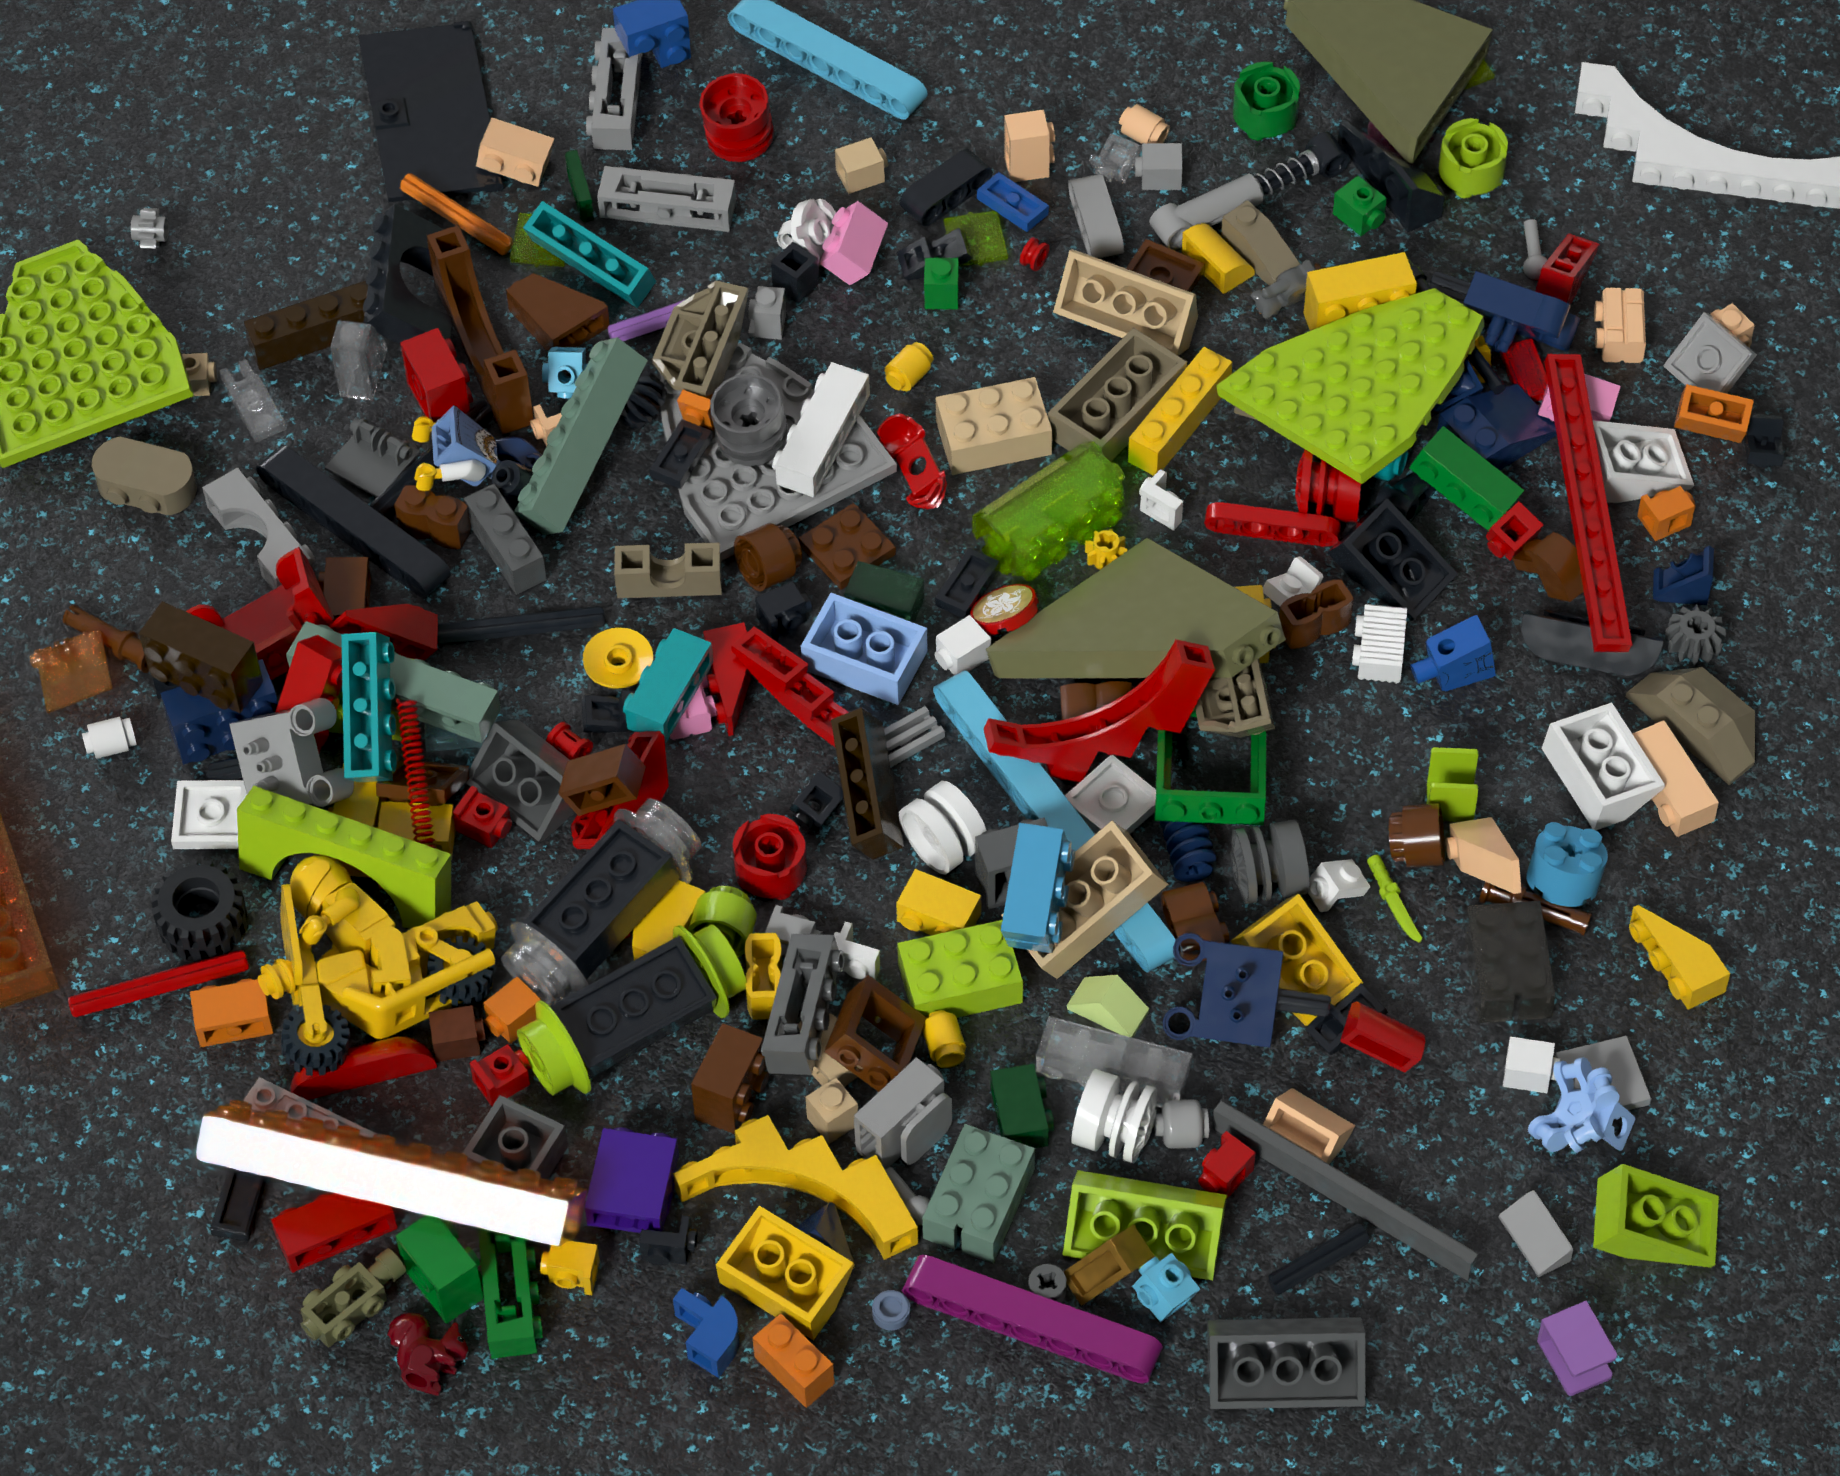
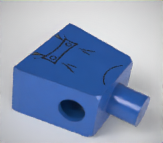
[1410,615,1496,691]

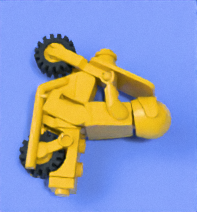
[258,854,498,1076]

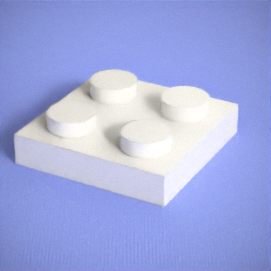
[1065,755,1156,834]
[171,780,247,849]

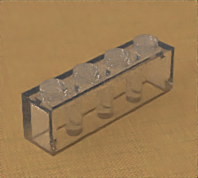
[1036,1016,1192,1108]

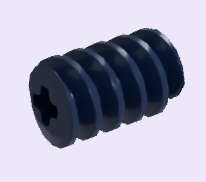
[1160,821,1216,882]

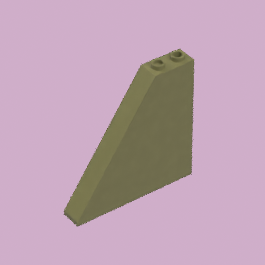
[1283,0,1493,164]
[986,538,1286,678]

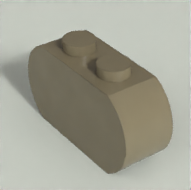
[92,437,197,515]

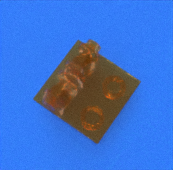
[29,630,113,713]

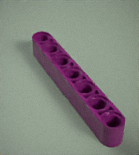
[902,1255,1163,1383]

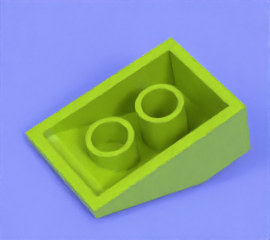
[1593,1164,1719,1268]

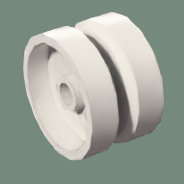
[899,781,987,875]

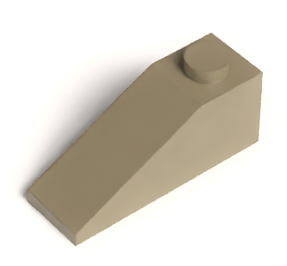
[1221,200,1300,286]

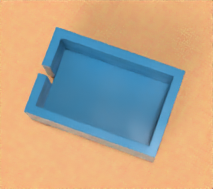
[1001,823,1075,953]

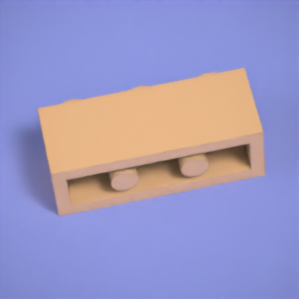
[1632,720,1719,837]

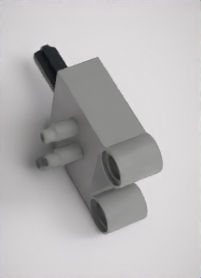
[206,698,354,807]

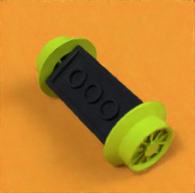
[517,924,747,1095]

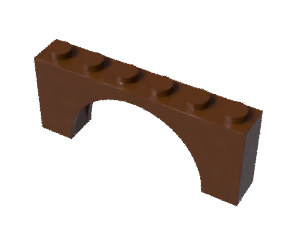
[427,225,534,434]

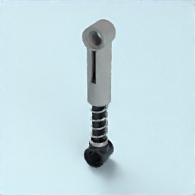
[1149,132,1350,250]

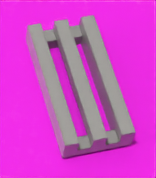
[884,706,945,768]

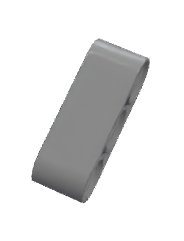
[1068,174,1124,258]

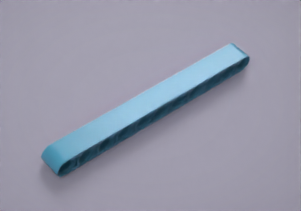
[933,670,1180,973]

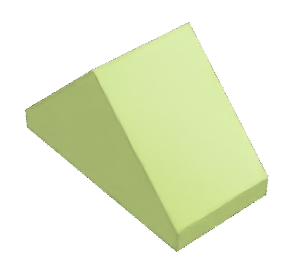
[1067,975,1149,1040]

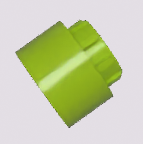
[688,886,757,957]

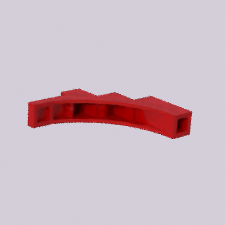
[983,639,1215,782]

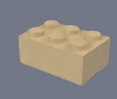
[935,377,1052,475]

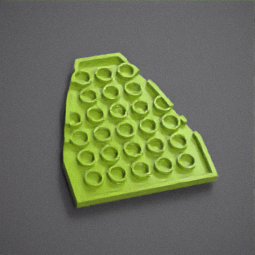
[0,240,194,468]
[1216,288,1484,484]

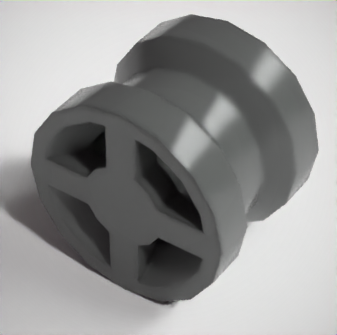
[1028,1264,1066,1303]

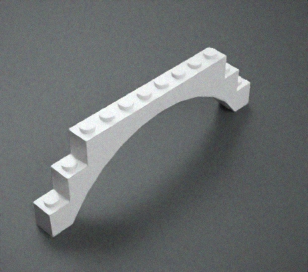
[1575,62,1840,209]

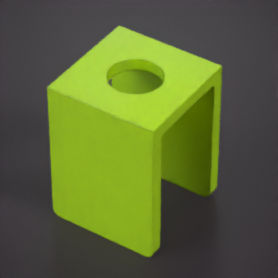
[1427,747,1478,822]

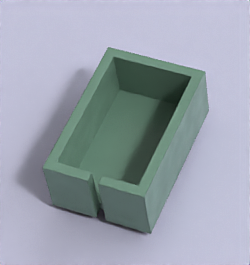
[922,1124,1035,1263]

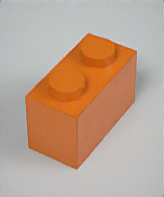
[1674,384,1754,443]
[190,979,273,1048]
[752,1313,835,1408]

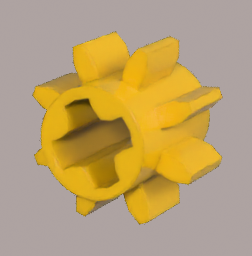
[1085,529,1128,570]

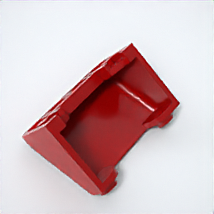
[185,547,335,680]

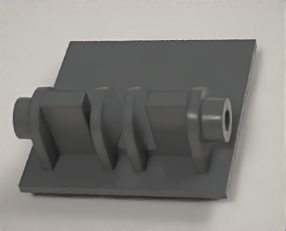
[325,418,421,498]

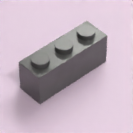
[463,484,547,595]

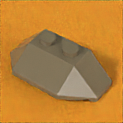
[652,281,748,397]
[1195,659,1275,738]
[1625,667,1755,785]

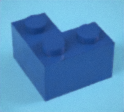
[613,0,691,68]

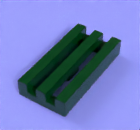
[565,150,594,222]

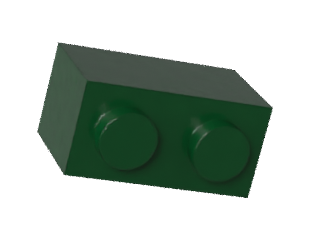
[990,1064,1054,1148]

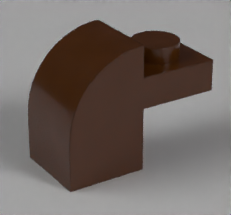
[1512,532,1584,602]

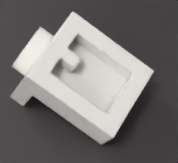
[1139,469,1183,530]
[1263,556,1323,606]

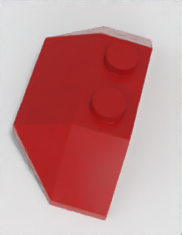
[571,731,669,849]

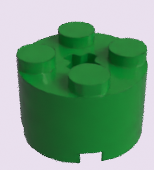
[1233,62,1300,141]

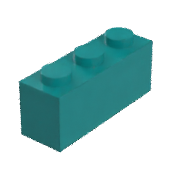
[623,628,714,744]

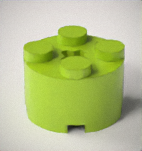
[1439,118,1508,198]

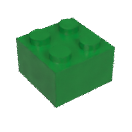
[395,1210,484,1324]

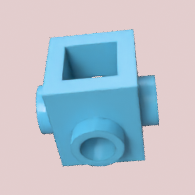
[542,347,588,398]
[1132,1253,1200,1323]

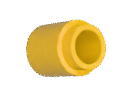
[884,342,934,391]
[922,1010,966,1068]

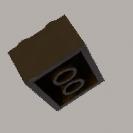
[139,601,263,714]

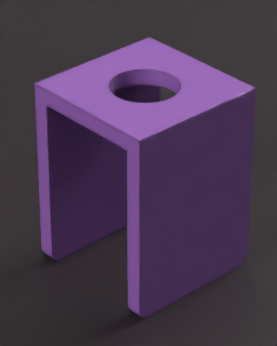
[1537,1301,1617,1396]

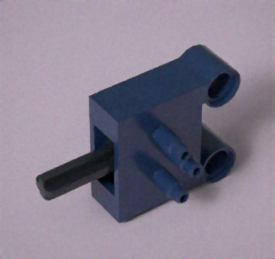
[1429,271,1581,353]
[1163,932,1331,1048]

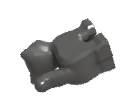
[1251,260,1315,319]

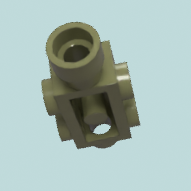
[300,1248,406,1348]

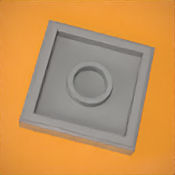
[1663,312,1757,394]
[1555,1036,1651,1110]

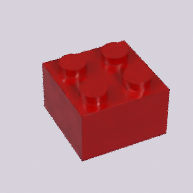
[400,328,473,423]

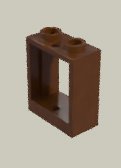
[824,975,926,1092]

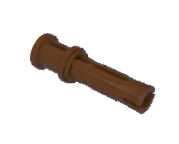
[62,604,149,673]
[1479,882,1592,936]

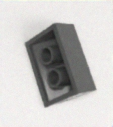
[466,719,575,842]

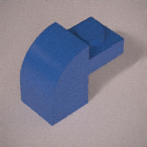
[673,1288,740,1378]

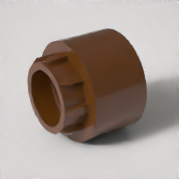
[734,523,802,591]
[1389,803,1445,868]

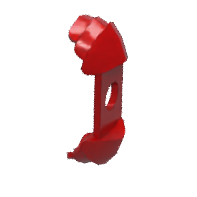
[877,413,947,509]

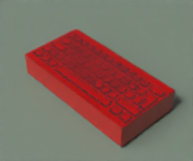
[1500,339,1548,402]

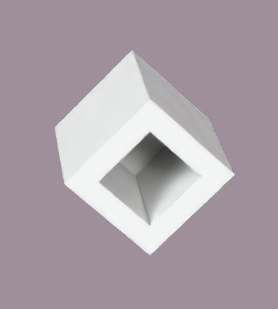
[935,615,991,675]
[1503,1037,1560,1093]

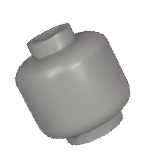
[1154,1099,1209,1149]

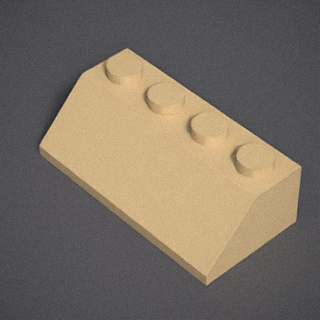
[1053,249,1198,356]

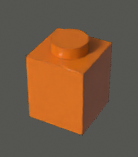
[484,976,541,1044]

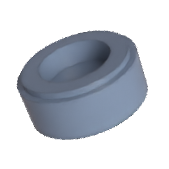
[872,1290,910,1331]

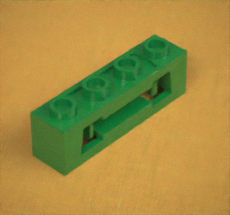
[476,1200,543,1359]

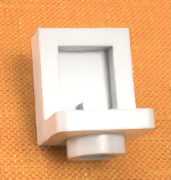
[1308,859,1370,912]
[834,921,880,980]

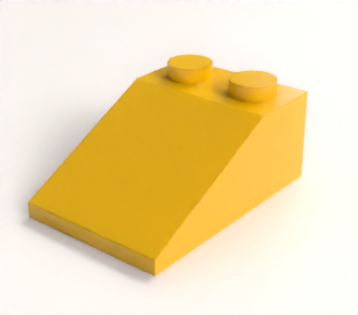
[1230,894,1363,1026]

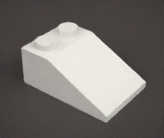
[1593,420,1694,503]

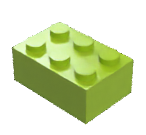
[897,920,1023,1018]

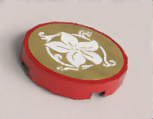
[970,584,1039,635]

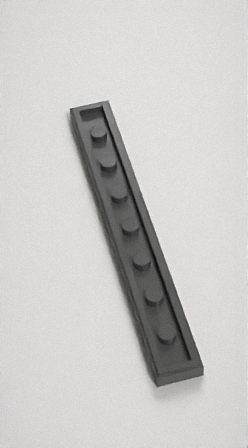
[1212,1101,1478,1281]

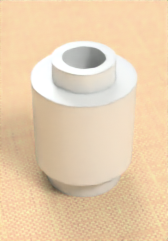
[82,716,137,759]

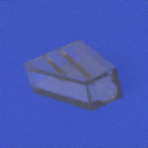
[330,320,388,401]

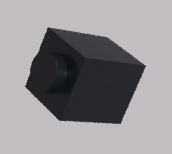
[771,242,819,303]

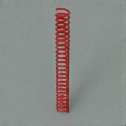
[396,698,436,848]

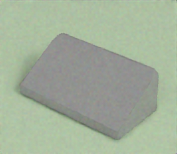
[1499,1190,1573,1277]

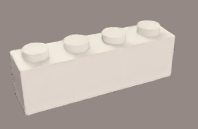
[772,362,870,497]

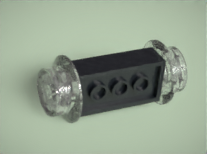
[501,798,702,1006]

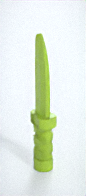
[1367,854,1422,943]

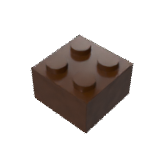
[691,1023,769,1134]

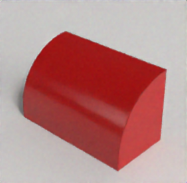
[1340,1002,1425,1073]

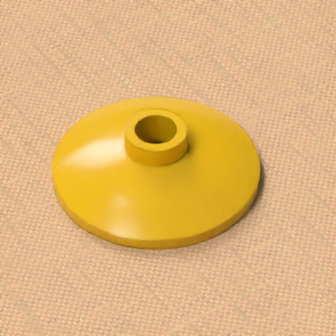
[583,628,653,689]

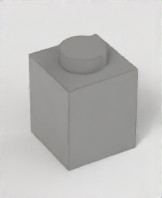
[1135,143,1182,190]

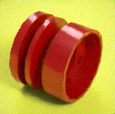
[699,73,774,162]
[1295,449,1361,523]

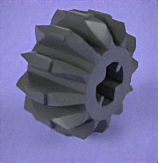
[1665,604,1726,665]

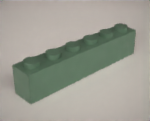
[514,337,648,535]
[286,621,501,743]

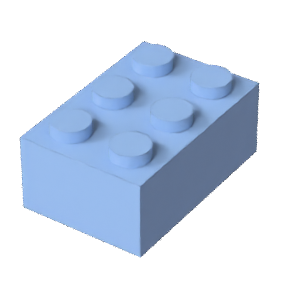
[801,593,928,705]

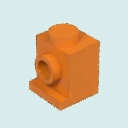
[1637,486,1695,542]

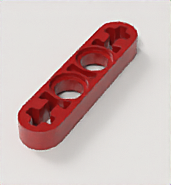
[1204,502,1341,547]

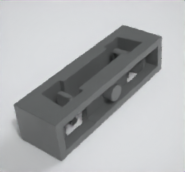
[761,934,844,1075]

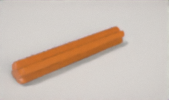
[400,173,513,255]

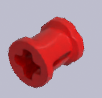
[546,722,593,760]

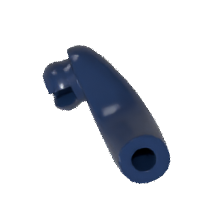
[495,436,542,468]

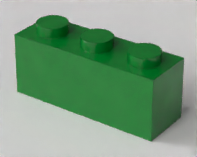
[1409,426,1524,531]

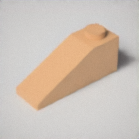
[1445,817,1521,894]

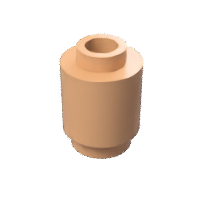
[1119,104,1170,144]

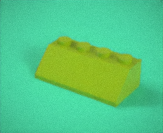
[1062,1170,1227,1281]

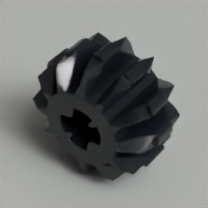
[618,370,668,429]

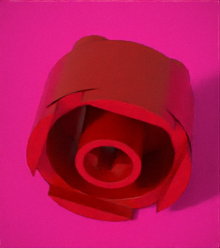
[733,814,807,900]

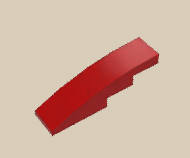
[731,626,849,748]

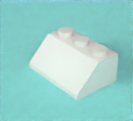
[1542,702,1665,830]

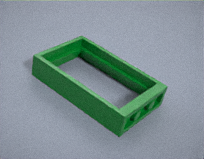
[1155,684,1267,825]

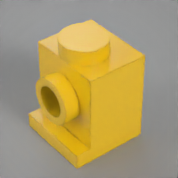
[540,1238,600,1296]

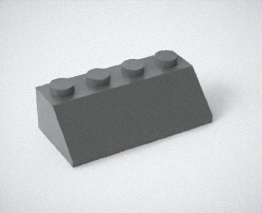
[1207,1317,1365,1409]

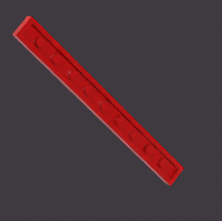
[1544,354,1632,652]

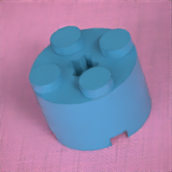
[1526,822,1608,907]

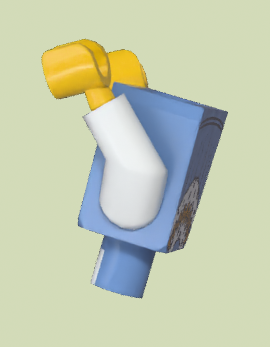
[412,405,502,491]

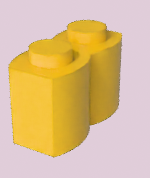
[745,933,783,1020]

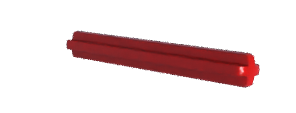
[68,950,249,1017]

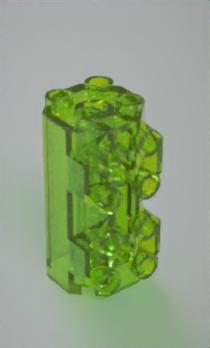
[972,441,1125,581]

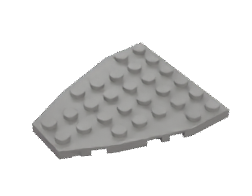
[658,343,897,561]

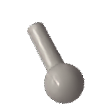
[1523,219,1547,280]
[885,1167,930,1226]

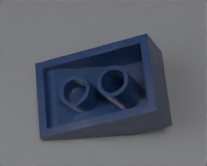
[1437,384,1557,470]

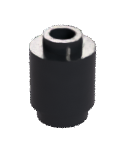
[492,460,533,499]

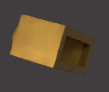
[1064,1225,1155,1306]

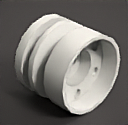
[1071,1069,1157,1164]

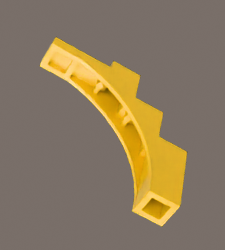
[673,1115,918,1260]

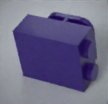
[585,1127,679,1233]

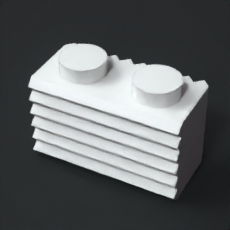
[1352,604,1407,684]

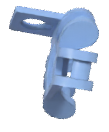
[1528,1057,1635,1153]

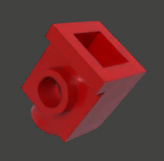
[1486,501,1544,561]
[452,786,512,849]
[469,1044,531,1107]
[1198,1131,1256,1200]

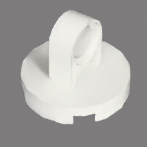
[777,199,836,265]

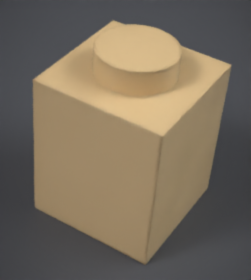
[835,137,888,194]
[805,1077,858,1145]

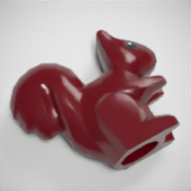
[387,1312,469,1396]

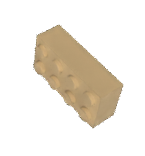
[1001,820,1168,979]

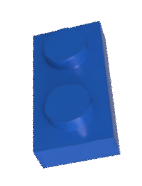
[977,172,1049,232]

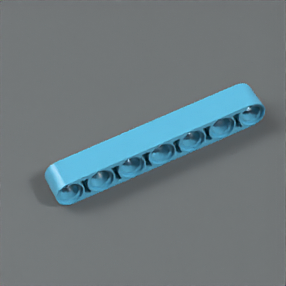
[727,0,928,119]

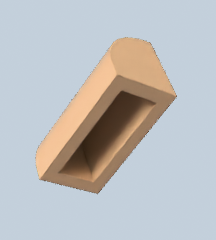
[1263,1088,1355,1164]

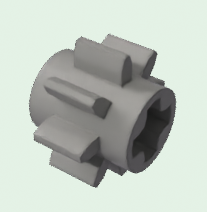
[131,208,169,249]

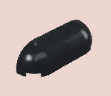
[1521,610,1663,676]

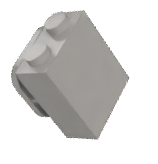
[854,1057,952,1169]

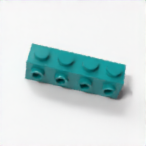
[341,632,397,782]

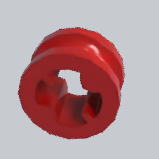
[1020,237,1050,271]

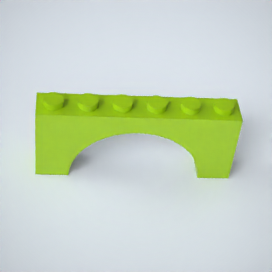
[237,786,451,929]

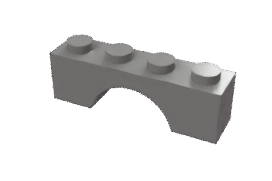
[202,467,315,590]

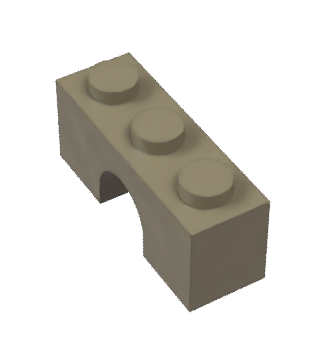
[614,543,722,598]

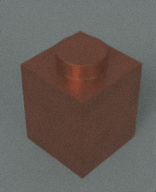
[428,1005,486,1062]

